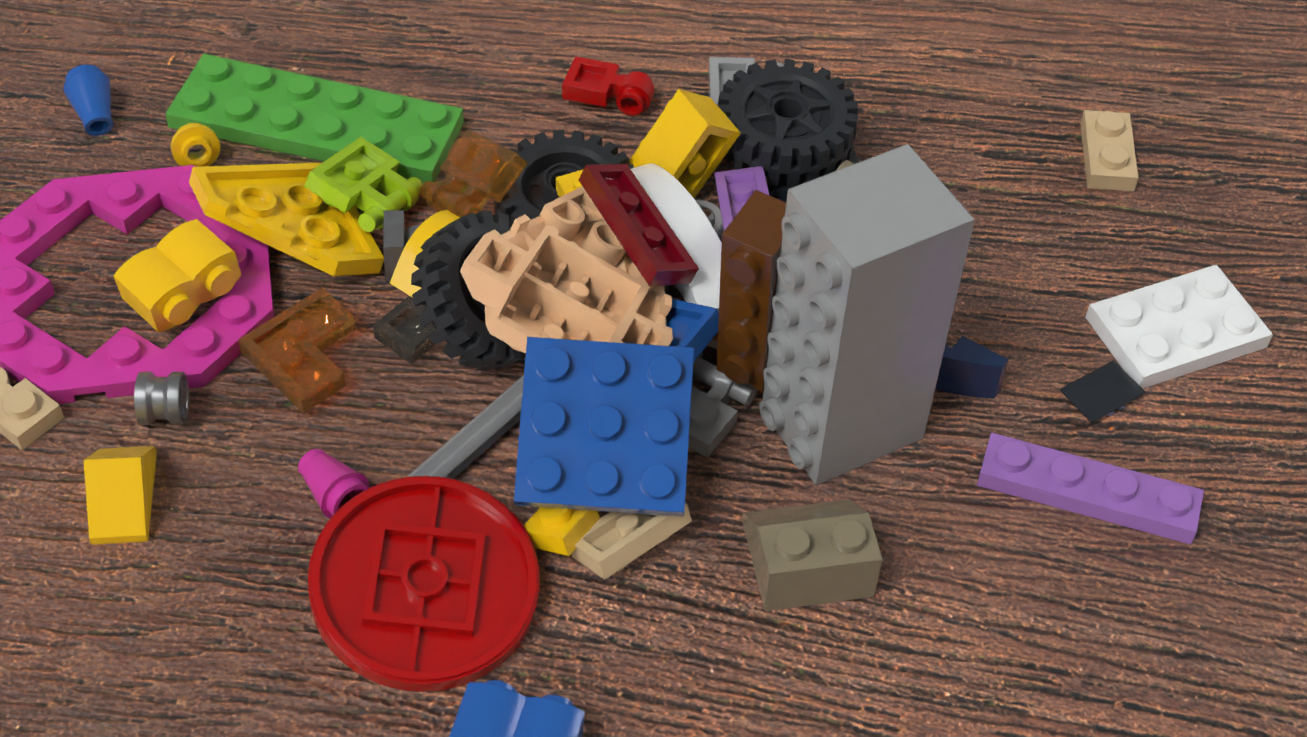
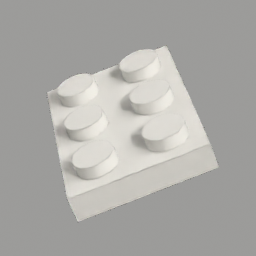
[1085,264,1273,389]

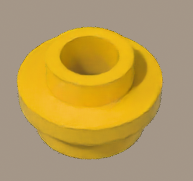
[171,123,220,167]

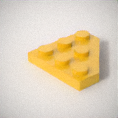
[189,162,384,276]

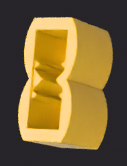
[113,219,242,333]

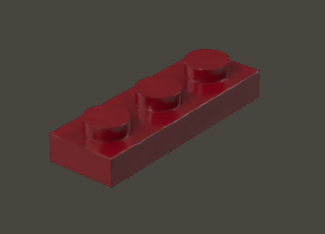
[579,164,699,286]

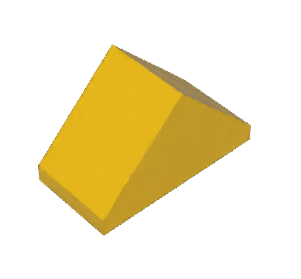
[83,446,157,545]

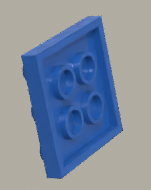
[514,337,694,516]

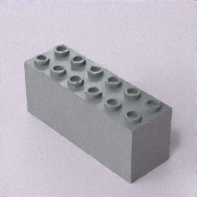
[759,144,975,486]

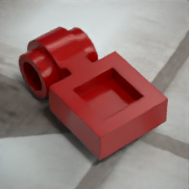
[562,56,655,116]

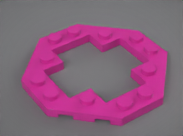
[0,165,275,404]

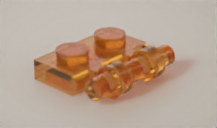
[420,130,528,218]

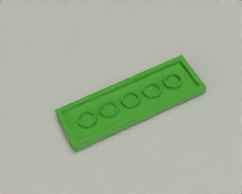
[165,54,464,185]

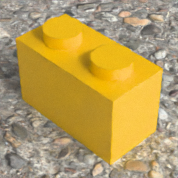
[629,89,741,198]

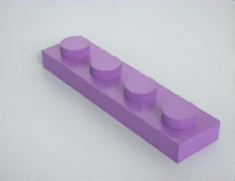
[977,432,1204,545]

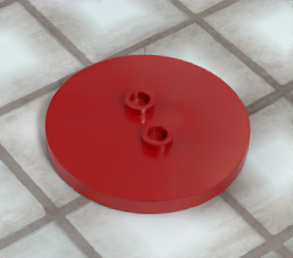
[308,476,540,692]

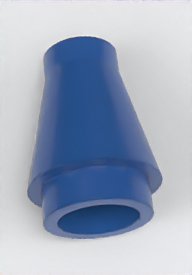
[63,65,113,136]

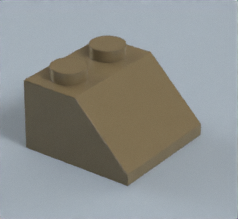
[742,499,883,611]

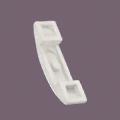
[631,163,722,311]

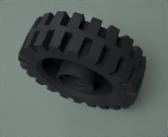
[718,59,858,187]
[493,130,634,223]
[411,211,526,371]

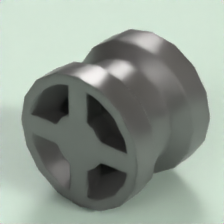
[134,371,189,425]

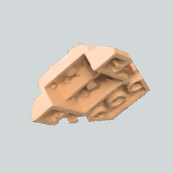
[460,186,673,354]

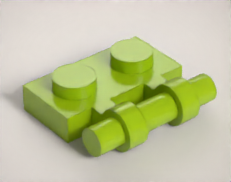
[304,137,424,232]

